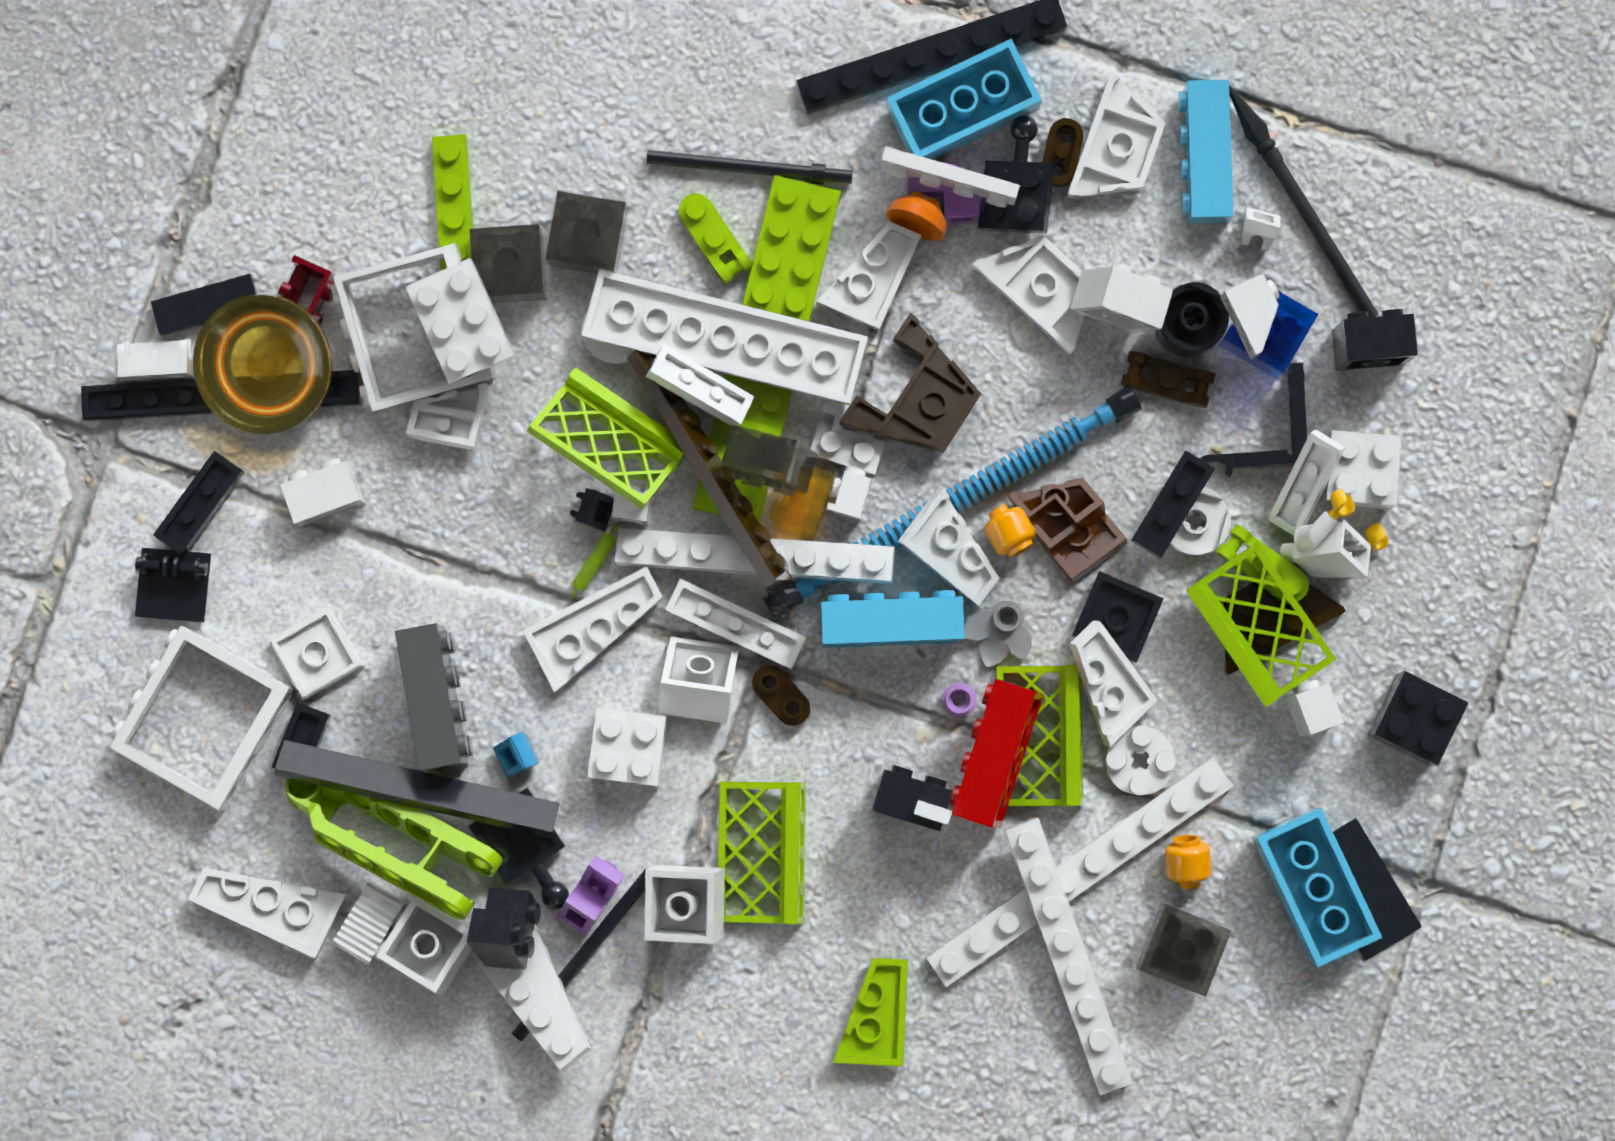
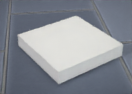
[268,605,364,701]

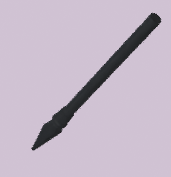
[1229,85,1379,317]

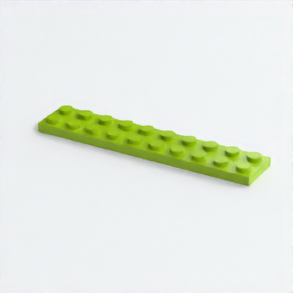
[692,175,841,523]

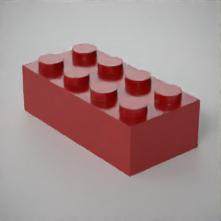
[949,678,1044,828]

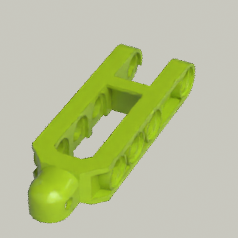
[285,778,503,920]

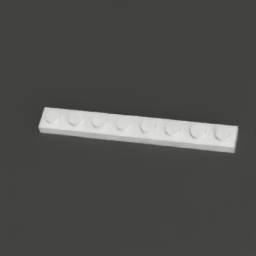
[615,528,895,584]
[1004,817,1133,1095]

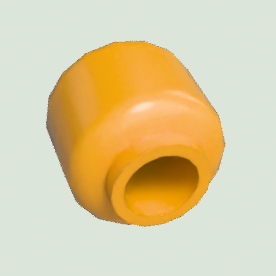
[984,504,1036,558]
[1165,835,1212,889]

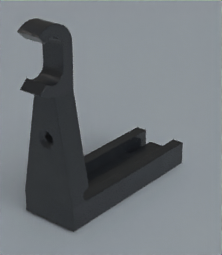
[1200,363,1307,479]

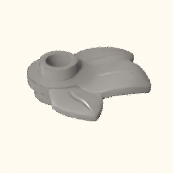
[964,601,1032,667]

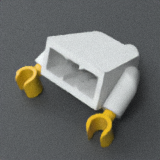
[1280,489,1389,578]

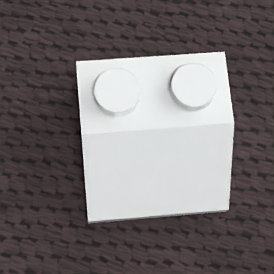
[658,636,739,723]

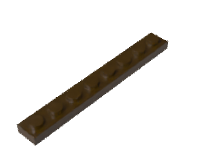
[627,350,793,588]

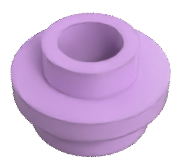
[942,683,977,718]

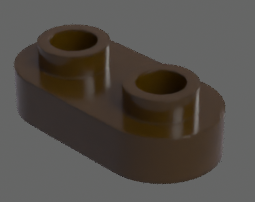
[1042,118,1083,188]
[752,665,810,726]

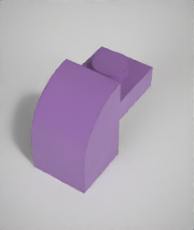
[907,163,980,224]
[557,855,625,936]

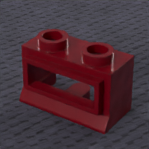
[278,255,335,326]

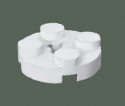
[1170,487,1231,556]
[1105,725,1176,796]

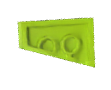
[833,957,908,1066]

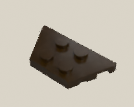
[1221,582,1346,676]

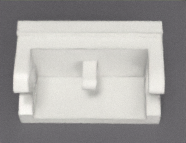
[117,339,194,382]

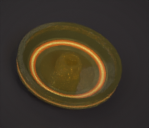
[193,294,333,434]

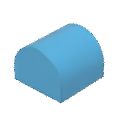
[493,731,539,779]

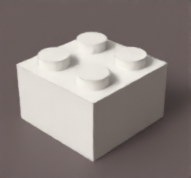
[1070,262,1173,332]
[1320,430,1402,510]
[587,707,668,787]
[644,865,725,944]
[376,896,472,997]

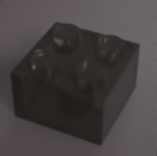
[545,191,628,274]
[470,224,547,304]
[721,425,818,497]
[1135,903,1232,997]

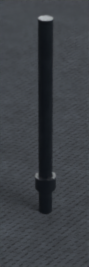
[647,150,853,185]
[511,869,646,1042]

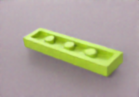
[432,134,476,271]

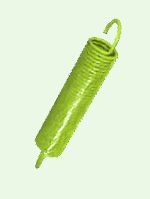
[570,524,619,600]

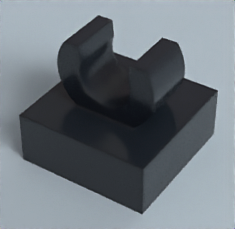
[570,488,614,532]

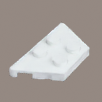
[1067,71,1166,198]
[972,235,1084,355]

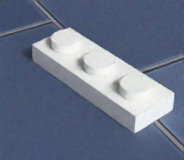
[646,344,754,429]
[1267,429,1345,536]

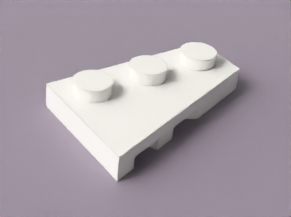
[816,221,921,331]
[897,486,1000,606]
[1070,621,1158,747]

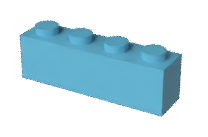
[1178,80,1234,224]

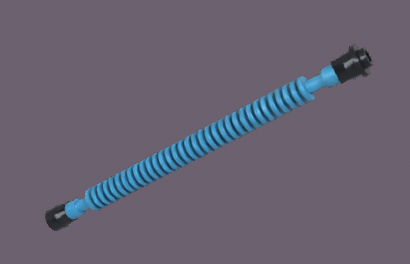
[763,386,1142,619]

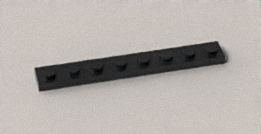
[796,0,1067,115]

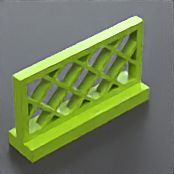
[526,367,685,510]
[1186,542,1337,707]
[996,665,1084,806]
[718,781,806,924]

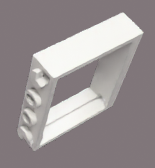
[331,243,495,412]
[109,626,295,810]

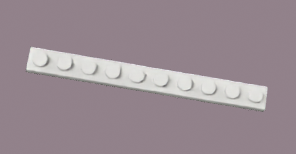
[926,758,1234,987]

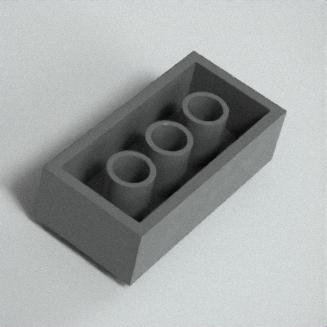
[395,623,473,772]

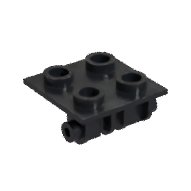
[135,548,211,623]

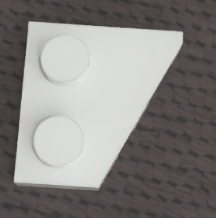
[406,383,489,451]

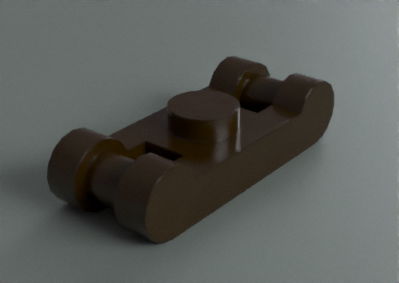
[1120,351,1216,408]

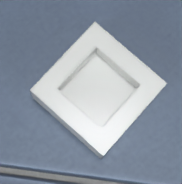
[914,800,952,825]

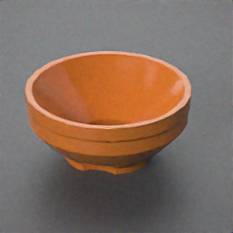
[886,192,948,241]

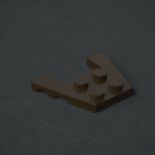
[839,313,981,453]

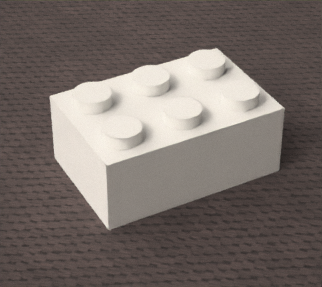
[405,258,515,384]

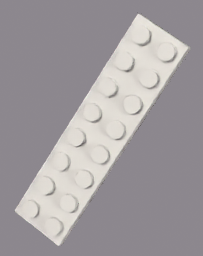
[581,269,868,405]

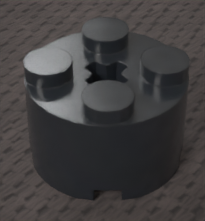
[1155,282,1229,357]

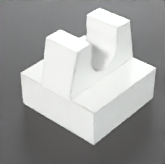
[1241,207,1280,251]

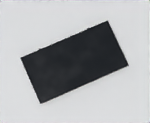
[1333,818,1422,961]

